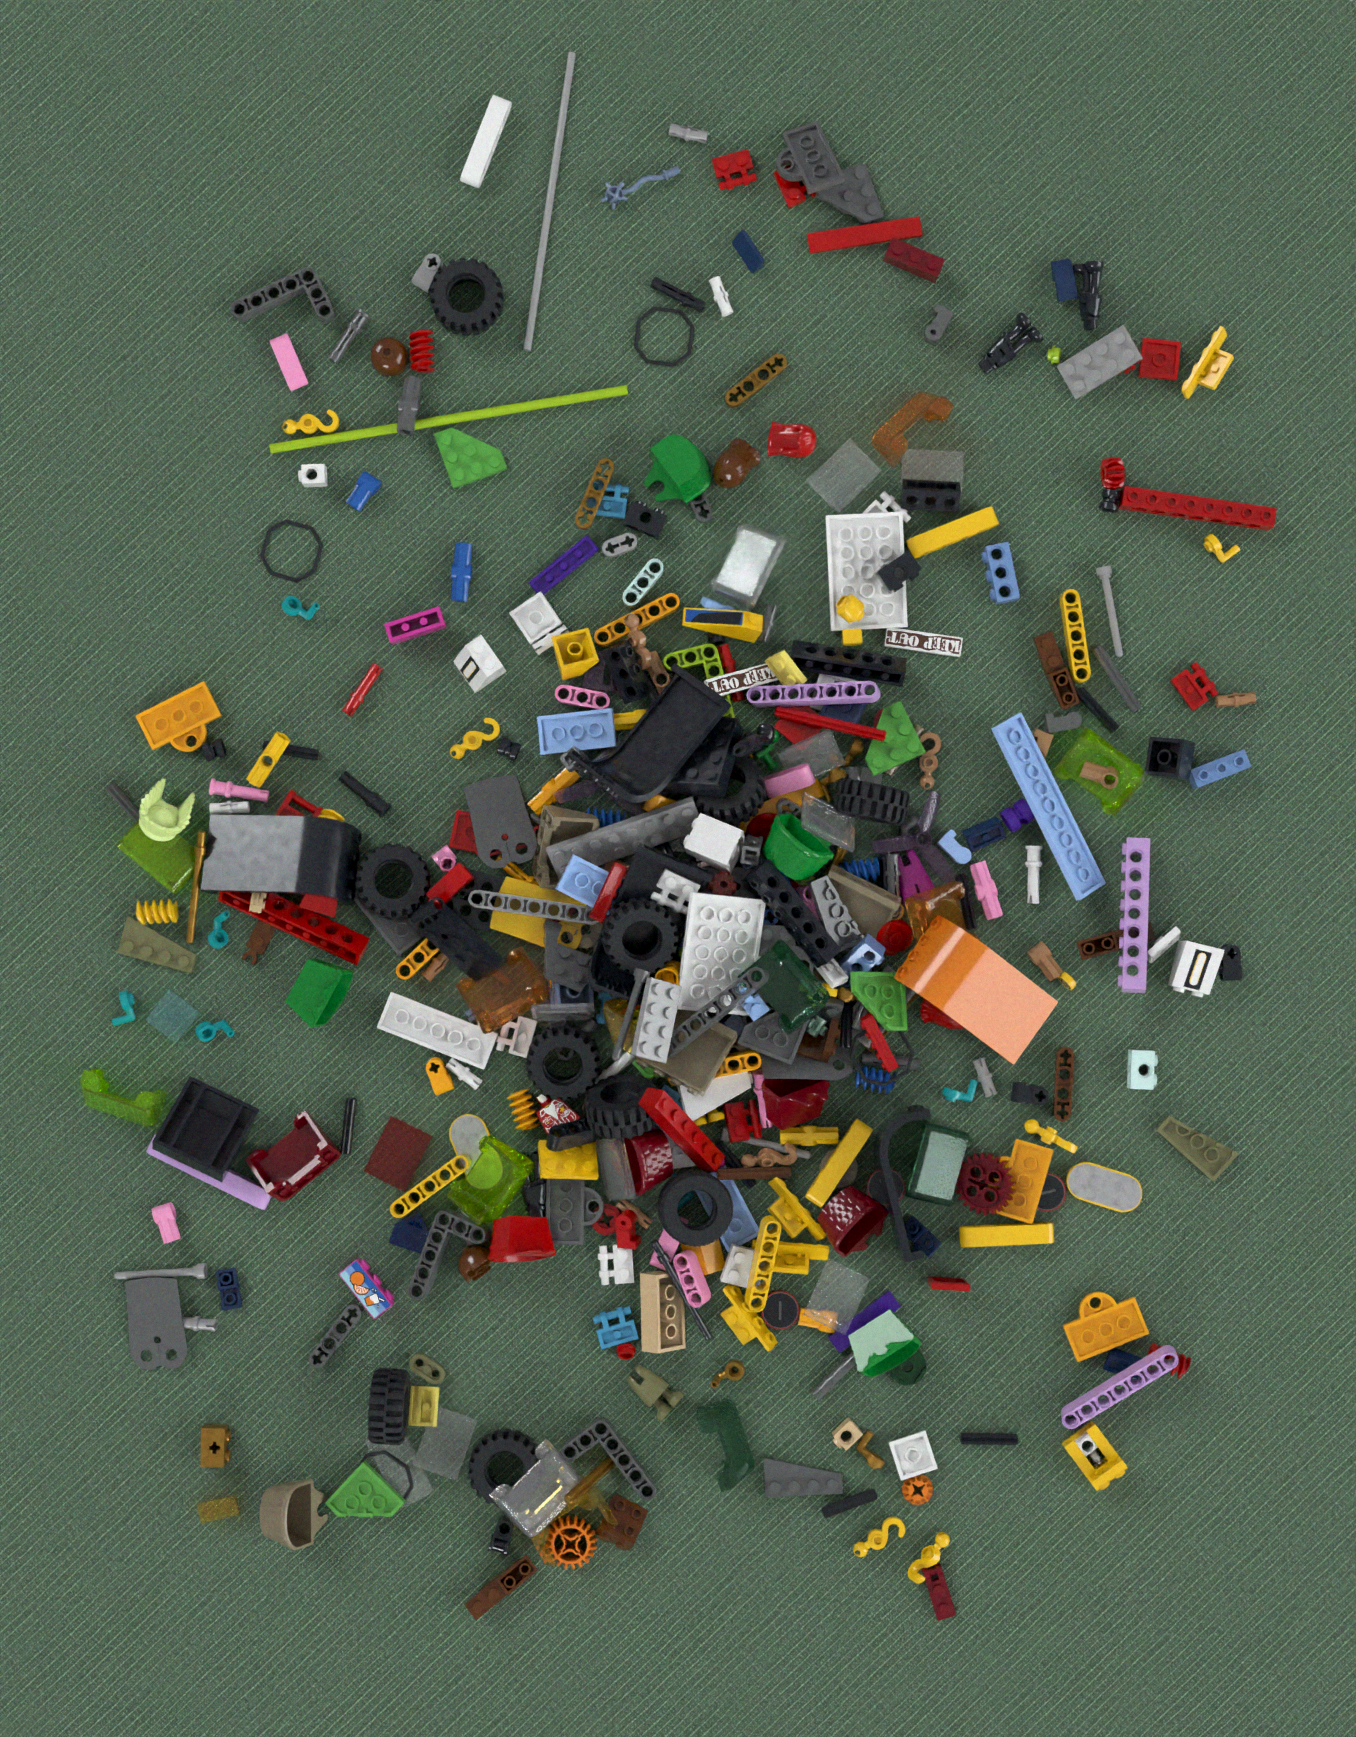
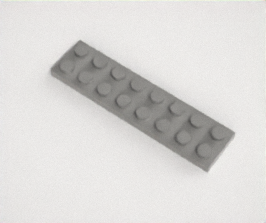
[546,797,699,879]

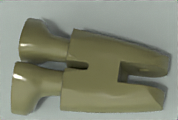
[626,1365,684,1422]

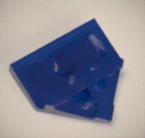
[388,1212,429,1254]

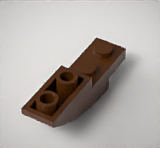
[1033,631,1080,710]
[1076,921,1156,960]
[464,1554,538,1621]

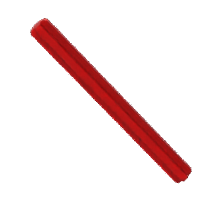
[775,706,886,742]

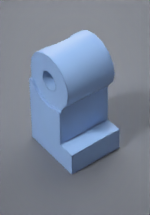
[936,829,971,864]

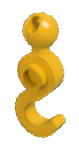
[282,409,339,434]
[450,718,500,759]
[1024,1119,1078,1153]
[853,1516,905,1557]
[908,1532,950,1584]

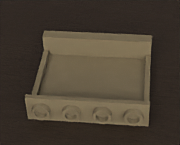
[803,864,902,954]
[634,1009,738,1097]

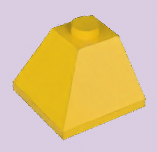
[551,628,599,680]

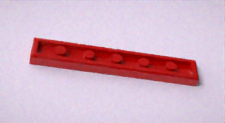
[807,216,923,254]

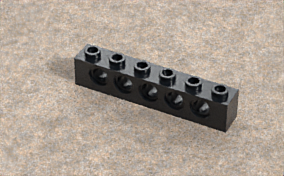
[790,640,907,687]
[746,859,841,968]

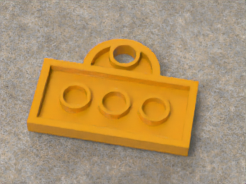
[136,681,222,752]
[988,1139,1054,1224]
[1062,1291,1149,1362]

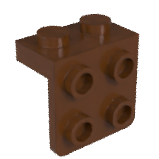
[796,1018,841,1063]
[595,1494,648,1551]

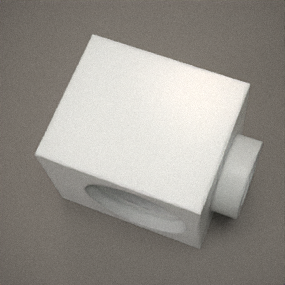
[298,464,328,487]

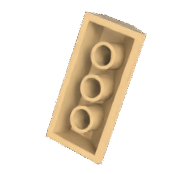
[640,1271,686,1353]

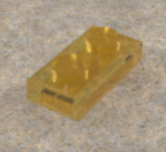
[197,1494,240,1524]

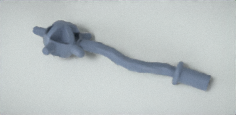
[600,166,680,210]

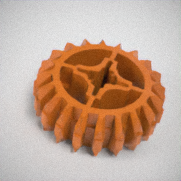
[545,1515,597,1569]

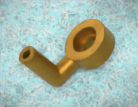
[828,737,864,768]
[819,767,847,803]
[837,985,858,1003]
[710,1360,745,1388]
[856,1430,885,1470]

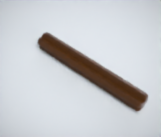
[716,1167,791,1180]

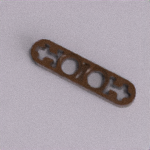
[1052,1046,1074,1122]

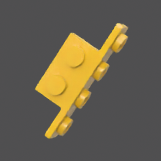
[1182,326,1234,399]
[767,1177,826,1241]
[751,1240,829,1275]
[720,1284,778,1352]

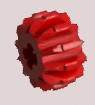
[1100,457,1125,490]

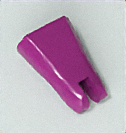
[896,847,938,907]

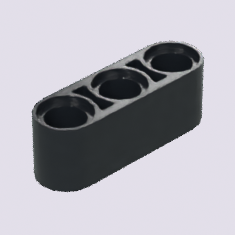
[546,1118,597,1152]

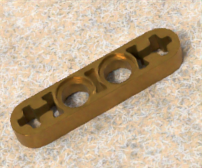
[725,354,787,408]
[575,458,614,530]

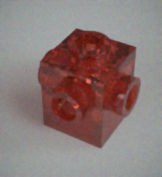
[708,871,737,896]

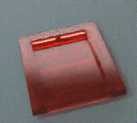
[364,1116,432,1192]

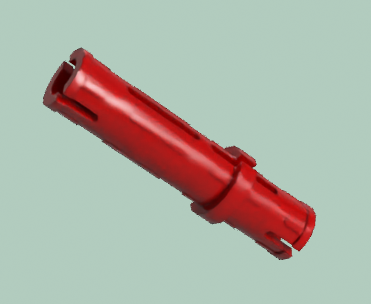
[716,644,745,702]
[342,663,383,717]

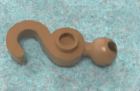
[624,614,652,670]
[918,732,941,790]
[741,1143,797,1168]

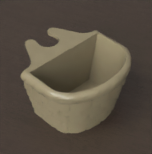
[259,1478,328,1550]

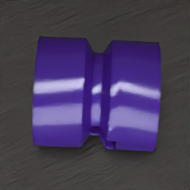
[999,798,1036,833]

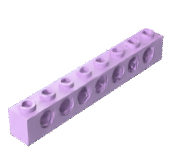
[1118,837,1150,993]

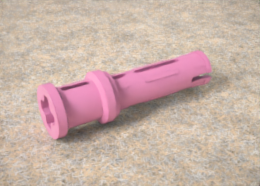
[209,778,269,803]
[751,1069,773,1128]

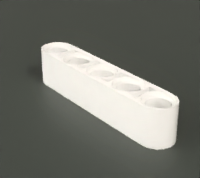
[460,95,512,188]

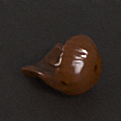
[713,438,760,489]

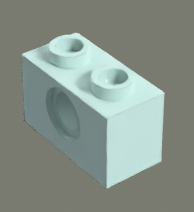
[1127,1049,1158,1090]

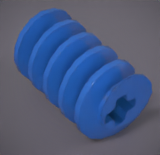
[586,807,625,829]
[839,857,880,882]
[854,1064,896,1095]

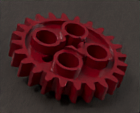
[954,1152,1016,1215]

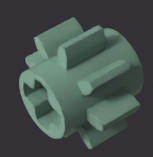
[805,1014,828,1038]

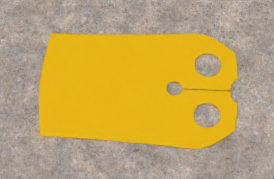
[490,876,589,949]

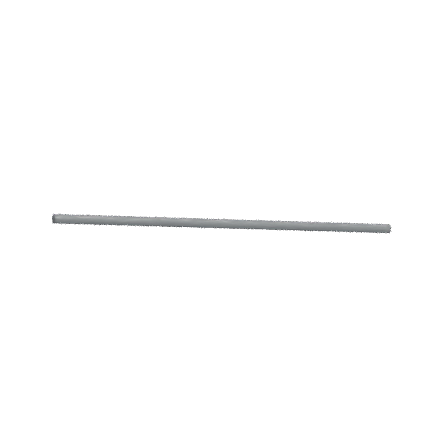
[523,52,576,352]

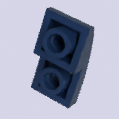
[1051,258,1078,302]
[904,1215,942,1258]
[216,1268,243,1311]

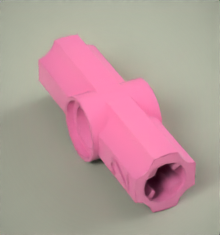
[969,861,1003,920]

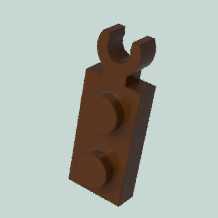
[242,920,277,965]

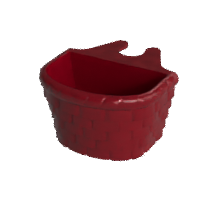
[761,1079,830,1131]
[610,1127,673,1196]
[817,1186,889,1258]

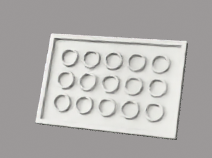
[825,512,908,631]
[677,892,766,1016]

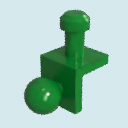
[753,729,779,771]

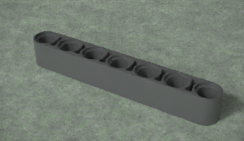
[667,967,769,1058]

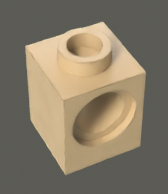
[832,1417,863,1451]

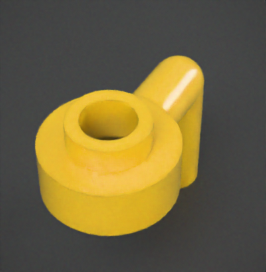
[1203,533,1240,563]

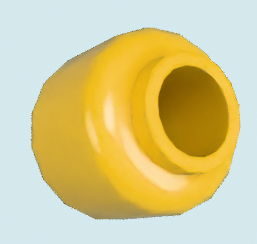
[836,594,865,623]

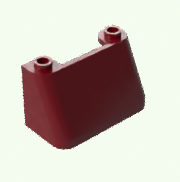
[245,1111,341,1201]

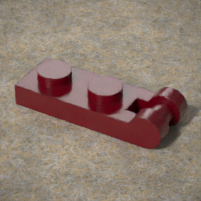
[922,1563,956,1621]

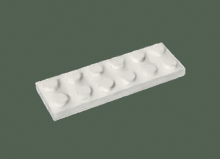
[377,992,498,1070]

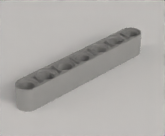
[468,890,598,925]

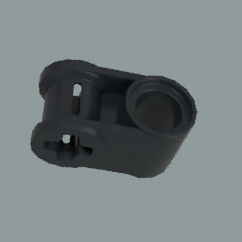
[1219,944,1242,981]
[1010,1082,1049,1105]
[488,1515,514,1556]

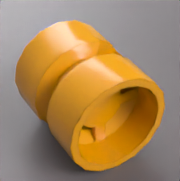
[655,960,681,985]

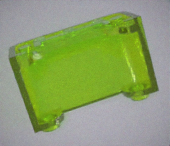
[1053,727,1146,817]
[116,818,205,894]
[80,1067,167,1126]
[447,1135,535,1226]

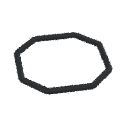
[634,307,694,367]
[260,520,323,582]
[850,1022,914,1086]
[356,1450,414,1507]

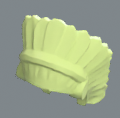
[139,779,195,841]

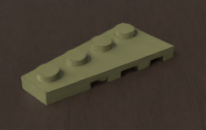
[117,916,197,973]
[1155,1115,1239,1182]

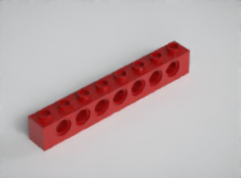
[1118,486,1277,531]
[218,892,370,965]

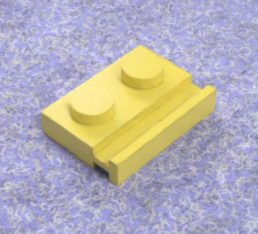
[765,650,807,685]
[408,1386,439,1427]

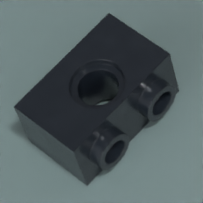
[623,500,667,540]
[875,550,921,593]

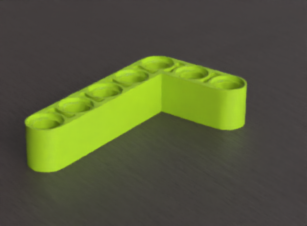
[663,644,735,718]

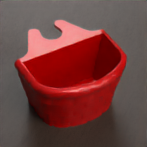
[488,1216,556,1262]

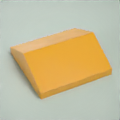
[680,1238,725,1278]

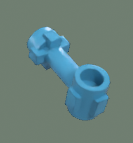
[596,991,614,1024]

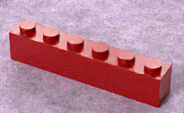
[638,1088,725,1172]

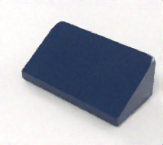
[732,229,764,273]
[962,817,1006,852]
[1103,1348,1143,1379]

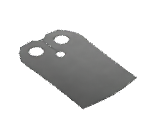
[464,775,537,869]
[759,1032,853,1080]
[125,1277,187,1370]

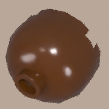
[370,337,409,377]
[458,1245,496,1283]

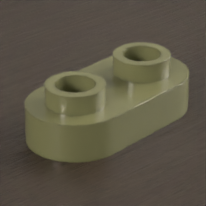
[409,1353,445,1384]

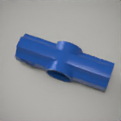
[451,542,472,602]

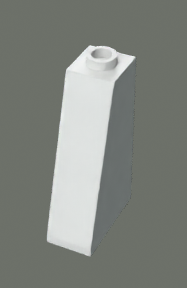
[678,1071,753,1121]

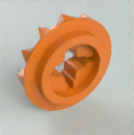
[902,1474,933,1505]

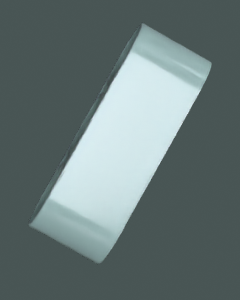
[622,559,663,608]

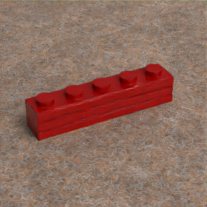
[589,862,627,923]
[859,1013,899,1072]

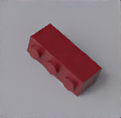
[883,237,945,283]

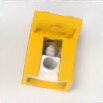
[1061,1421,1128,1491]

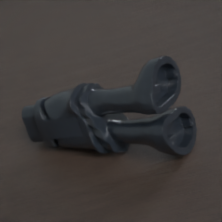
[1073,261,1104,330]
[977,312,1044,375]
[733,722,775,757]
[512,1151,547,1217]

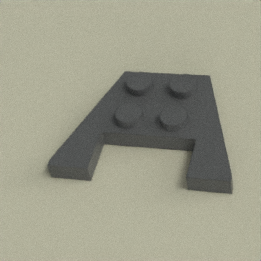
[543,919,591,992]

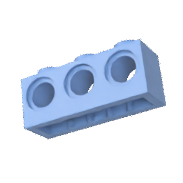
[981,542,1020,605]
[1190,749,1251,789]
[837,934,886,988]

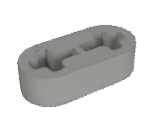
[602,533,637,558]

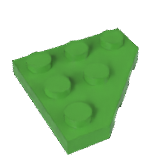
[434,428,507,489]
[865,701,925,777]
[850,972,907,1031]
[325,1461,406,1517]

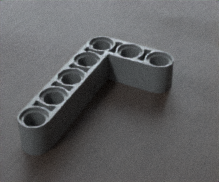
[230,267,335,323]
[408,1209,492,1300]
[561,1417,656,1501]

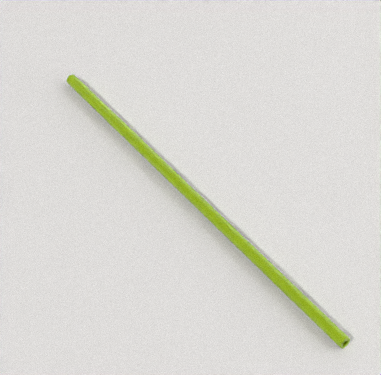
[269,385,628,454]

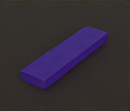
[528,535,599,595]
[828,1290,901,1353]

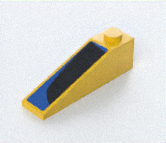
[682,607,763,643]

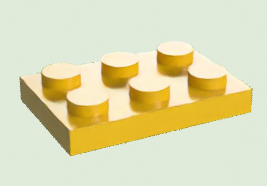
[538,1140,599,1180]

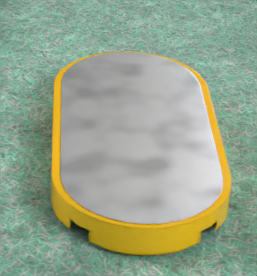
[449,1114,503,1188]
[1066,1162,1142,1212]

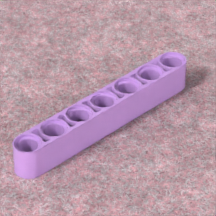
[746,681,881,708]
[146,1134,272,1210]
[1061,1345,1178,1429]

